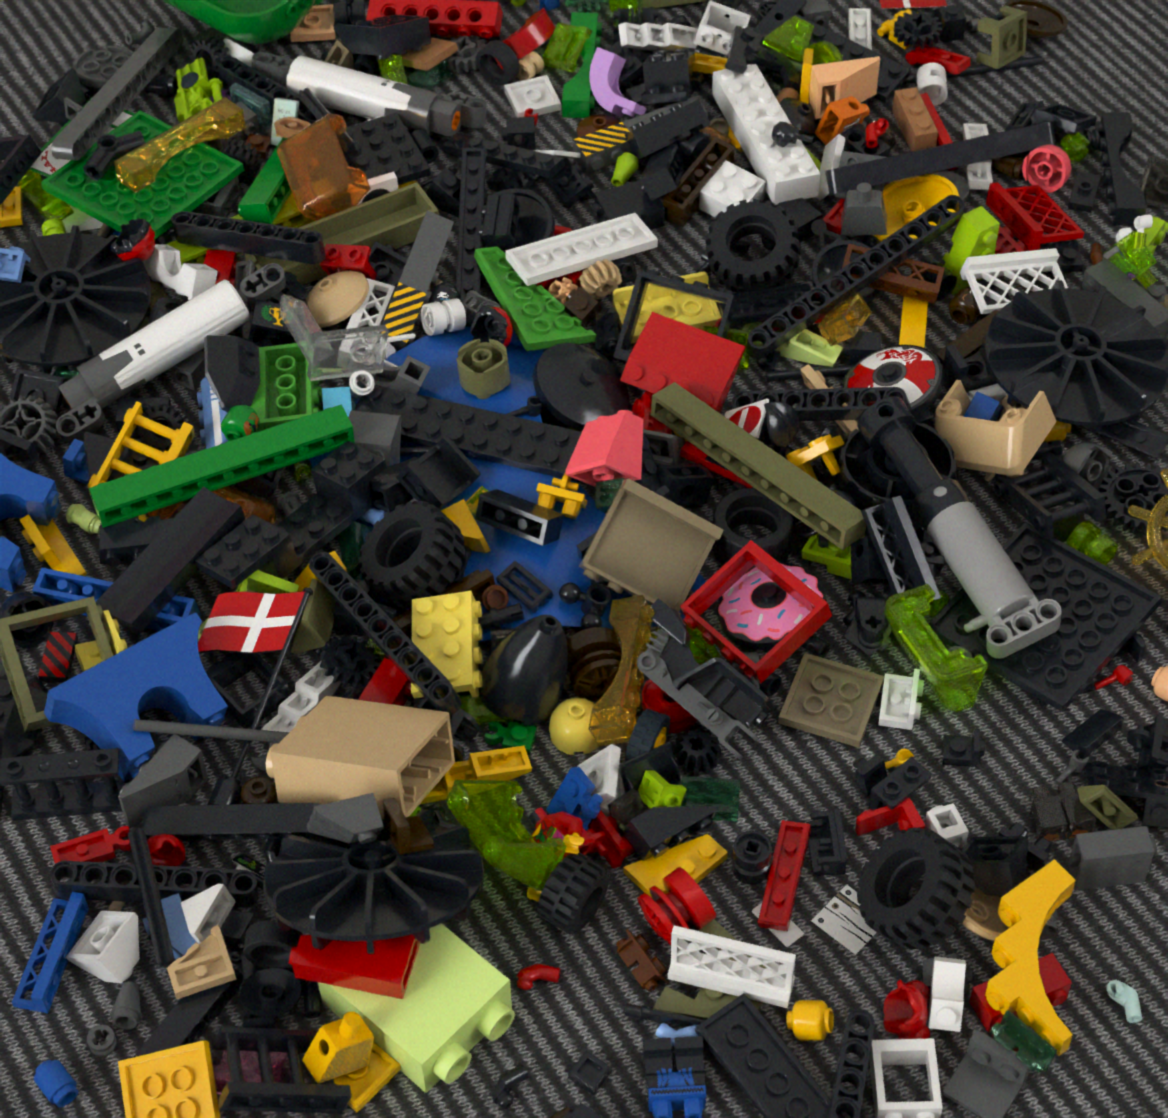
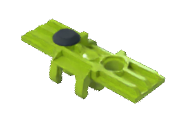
[174,58,227,139]

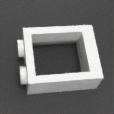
[693,1,751,55]
[869,1039,942,1118]

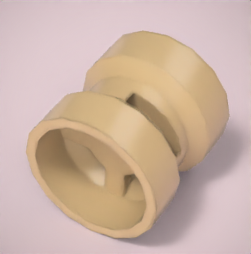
[516,51,544,81]

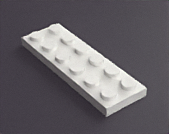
[506,213,658,286]

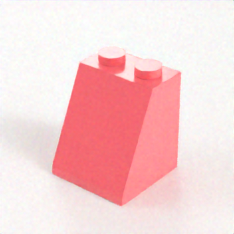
[565,410,644,490]

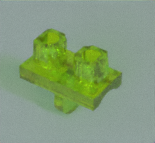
[378,55,407,84]

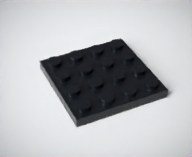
[310,113,431,202]

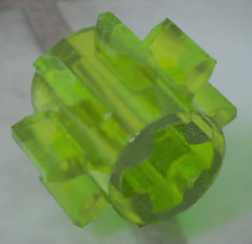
[1061,132,1090,162]

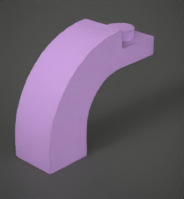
[590,47,647,118]

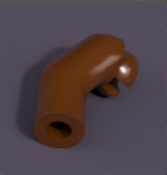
[1090,243,1103,265]

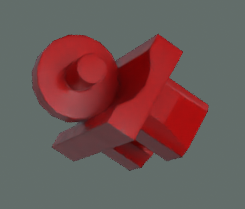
[587,810,635,869]

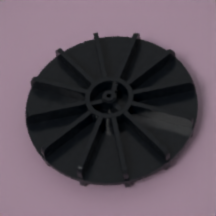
[0,225,152,374]
[985,280,1168,433]
[263,809,484,954]

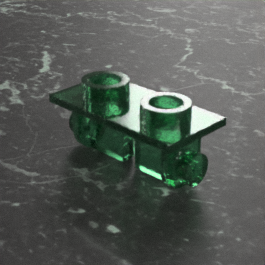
[404,59,453,90]
[990,1010,1058,1073]

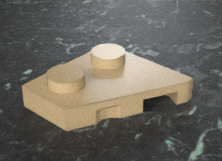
[167,925,236,999]

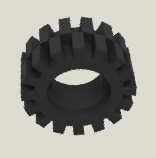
[189,36,231,80]
[220,139,262,183]
[137,404,186,452]

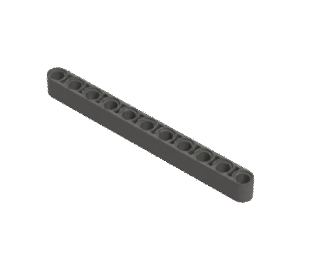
[51,27,183,161]

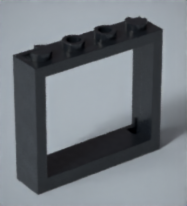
[0,134,42,205]
[613,269,738,363]

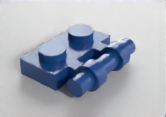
[546,767,603,831]

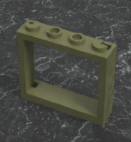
[0,596,114,733]

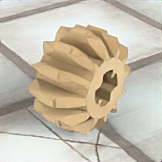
[579,259,622,300]

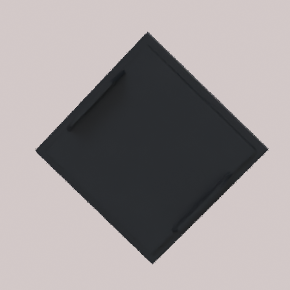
[619,741,681,810]

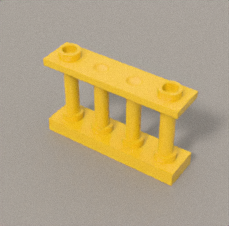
[88,401,195,522]

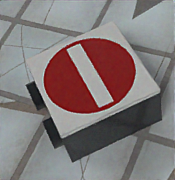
[725,398,775,450]

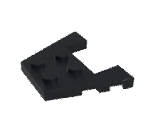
[725,26,802,92]

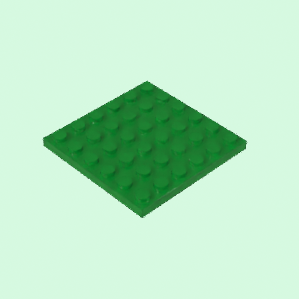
[41,110,244,239]

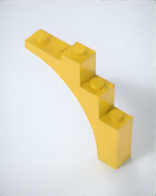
[985,859,1076,1056]

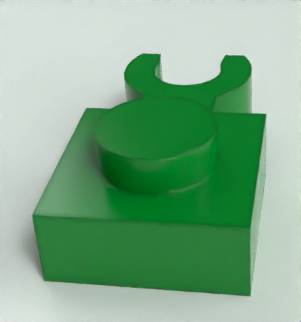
[484,721,537,756]

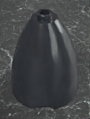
[479,615,568,726]

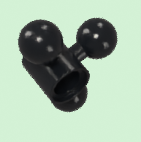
[559,578,611,630]

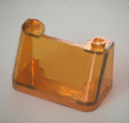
[277,114,371,220]

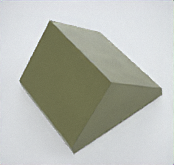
[291,578,336,654]

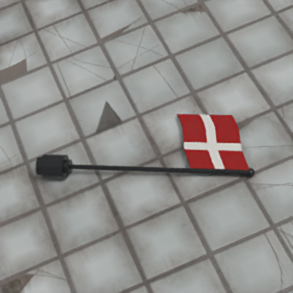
[198,587,313,805]

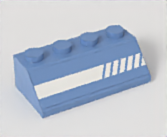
[197,377,233,450]

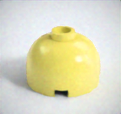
[549,697,605,755]

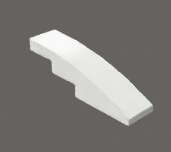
[618,22,698,51]
[963,123,993,190]
[261,660,342,732]

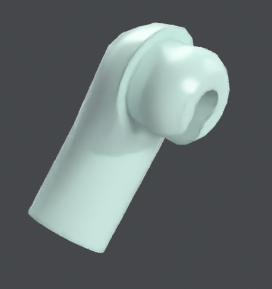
[1106,980,1142,1023]

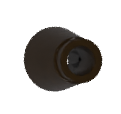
[991,156,1024,180]

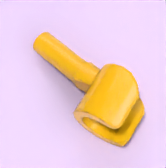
[885,748,914,769]

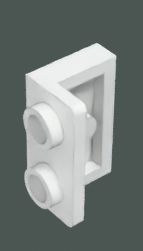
[878,669,924,730]

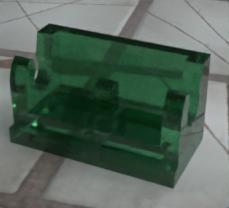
[680,776,740,822]

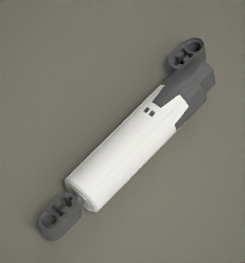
[252,52,487,137]
[56,263,286,443]

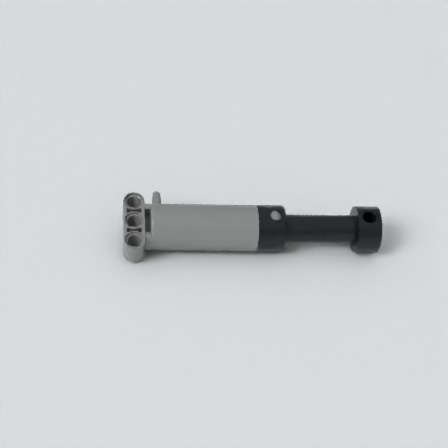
[857,397,1061,659]

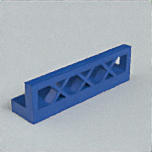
[12,892,89,1013]

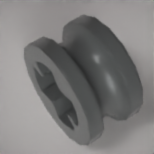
[87,1025,117,1057]

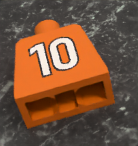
[815,96,870,145]

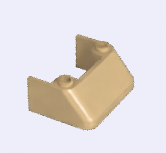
[935,380,1057,476]

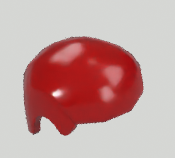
[147,834,186,866]

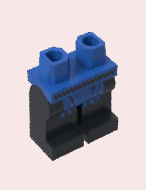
[642,1036,706,1118]

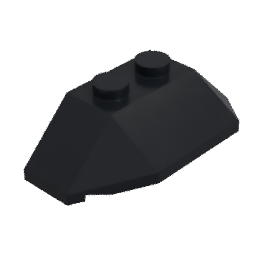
[204,334,260,412]
[0,675,48,762]

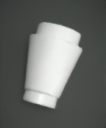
[349,370,375,398]

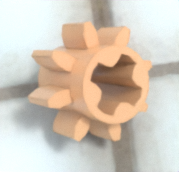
[548,277,578,306]

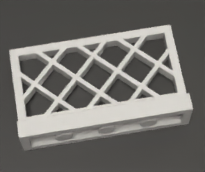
[960,248,1068,314]
[668,926,796,1008]

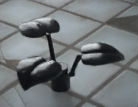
[764,402,846,524]

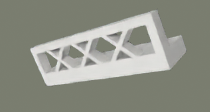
[336,278,395,367]

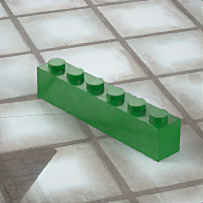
[238,138,314,224]

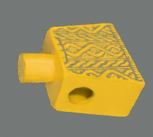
[302,1012,374,1084]

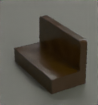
[383,798,434,855]

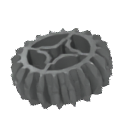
[0,395,59,463]

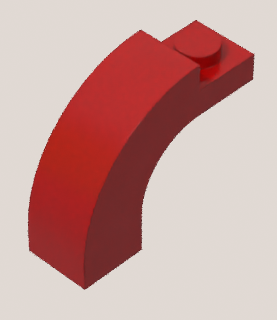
[494,8,556,69]

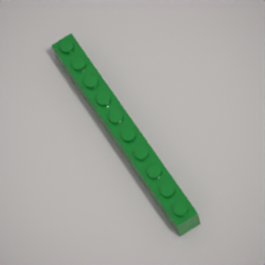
[89,404,355,528]

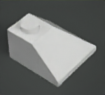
[66,911,139,983]

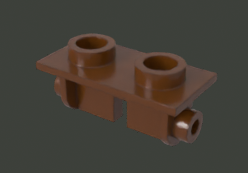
[616,929,670,992]

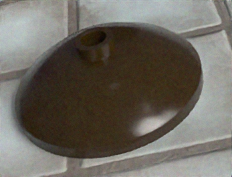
[1002,0,1068,39]

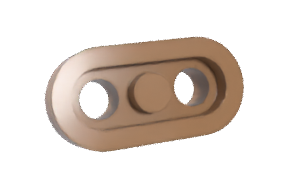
[274,117,313,143]

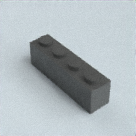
[1081,258,1168,336]

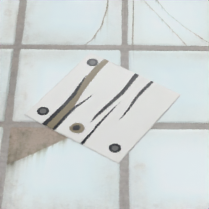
[811,884,877,955]

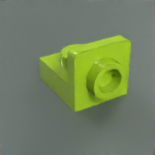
[636,770,686,809]

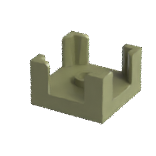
[976,5,1027,69]

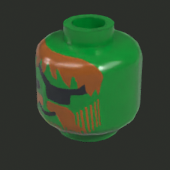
[221,405,260,441]

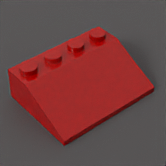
[620,312,746,414]

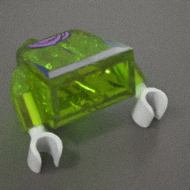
[1102,215,1157,289]

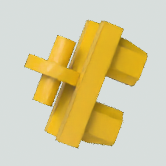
[536,473,588,520]

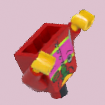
[527,808,596,901]

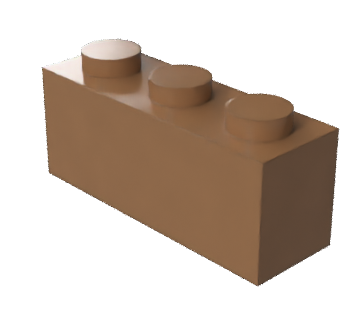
[892,87,938,152]

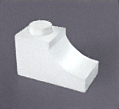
[928,956,966,1032]

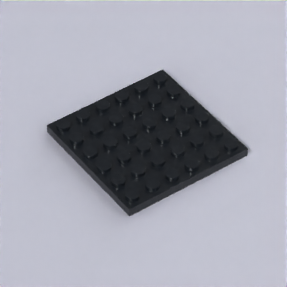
[926,522,1162,712]

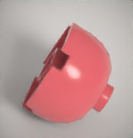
[1022,144,1072,193]

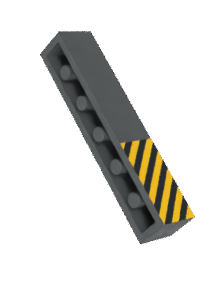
[573,96,708,174]
[375,210,455,351]

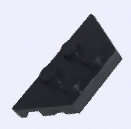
[84,431,159,482]

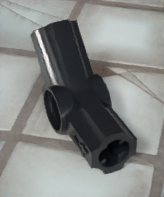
[83,131,147,181]

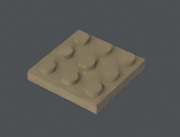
[778,653,885,748]

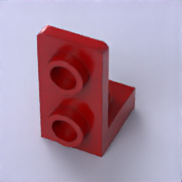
[855,798,926,836]

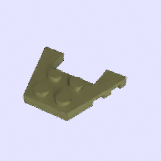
[653,919,766,1019]

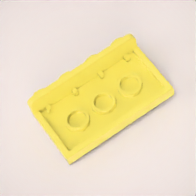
[613,272,722,344]
[411,591,483,699]

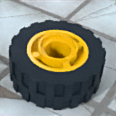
[625,708,671,762]

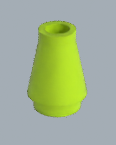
[611,152,639,187]

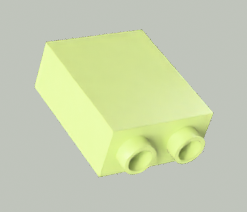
[318,923,515,1093]

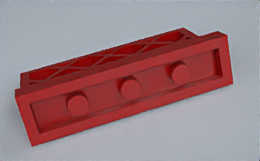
[986,182,1084,251]

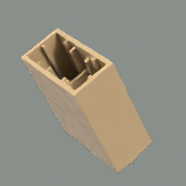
[266,696,455,819]

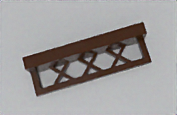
[842,244,945,304]

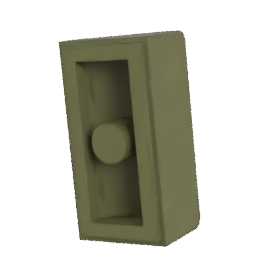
[1077,785,1138,830]

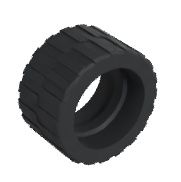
[712,487,794,568]

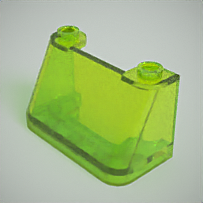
[884,584,988,712]
[447,780,567,891]

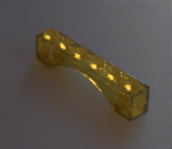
[114,97,246,193]
[588,595,655,746]

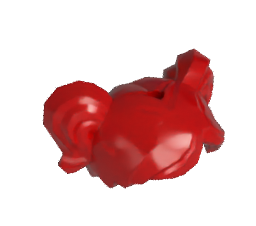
[883,980,930,1039]

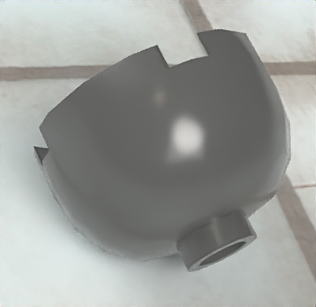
[1062,442,1113,491]

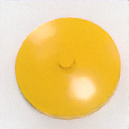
[873,174,959,241]

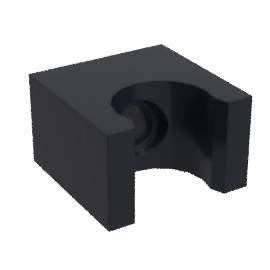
[943,335,997,393]

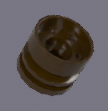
[566,627,630,701]

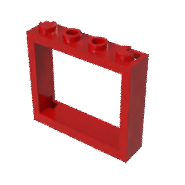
[680,540,832,684]

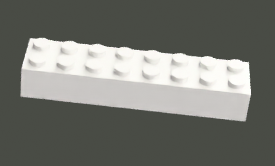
[712,64,821,205]

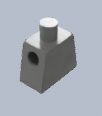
[841,182,887,235]

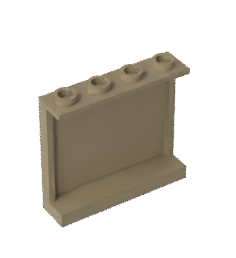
[579,478,724,615]

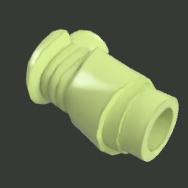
[66,504,101,535]

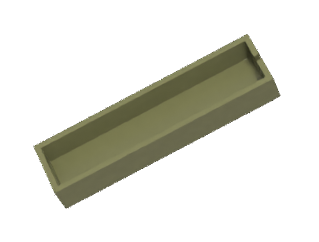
[245,182,439,286]

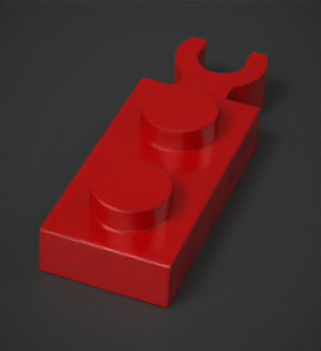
[50,826,131,864]

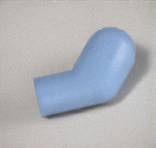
[655,1022,698,1047]

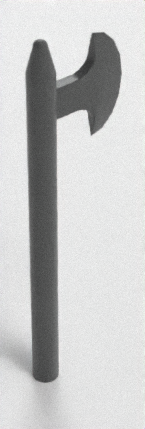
[133,719,289,771]

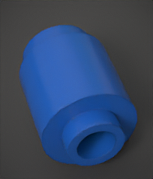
[33,1060,79,1108]

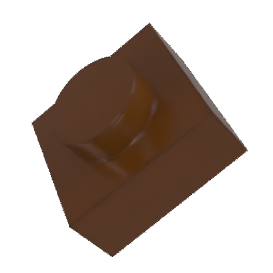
[245,134,272,159]

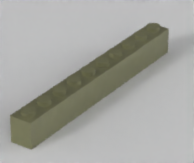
[651,382,866,550]

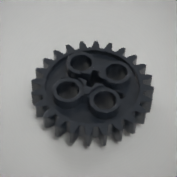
[1099,462,1168,536]

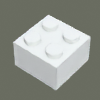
[699,160,766,218]

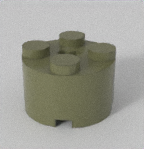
[457,339,511,399]

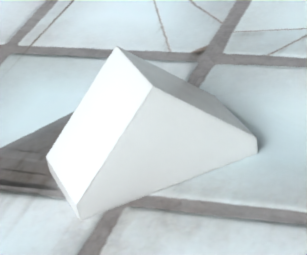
[181,883,236,944]

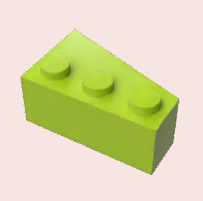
[943,206,1000,295]

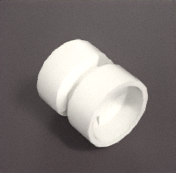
[917,63,948,106]
[421,298,466,336]

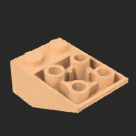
[809,56,880,119]

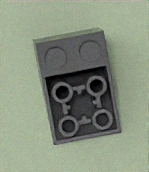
[118,734,208,827]

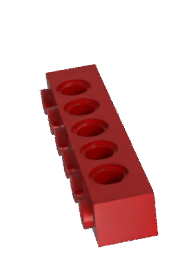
[366,0,503,38]

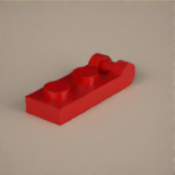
[906,45,971,75]

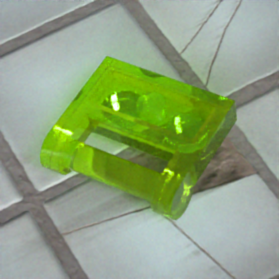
[542,22,592,72]

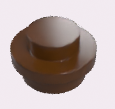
[481,585,509,611]

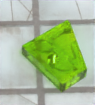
[763,15,814,62]

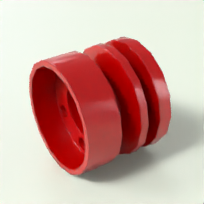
[637,867,716,946]

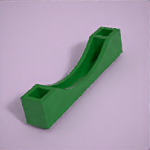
[562,12,602,118]

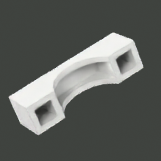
[144,244,217,300]

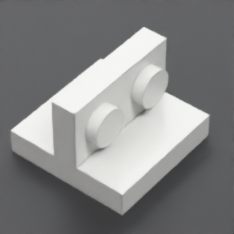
[577,744,626,820]

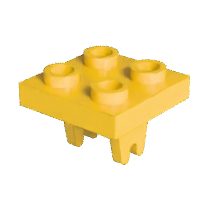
[786,434,845,481]

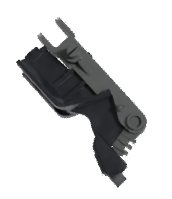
[637,598,777,760]

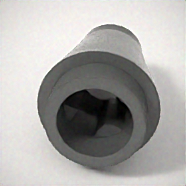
[110,982,141,1030]

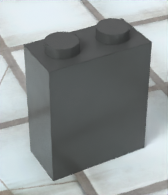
[1068,826,1157,891]

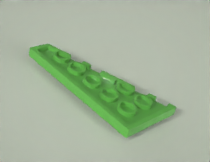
[474,246,596,351]

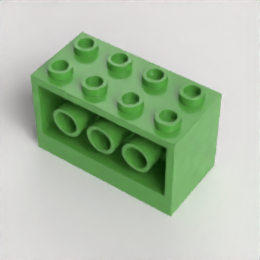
[250,341,324,432]

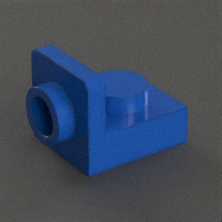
[63,439,90,484]

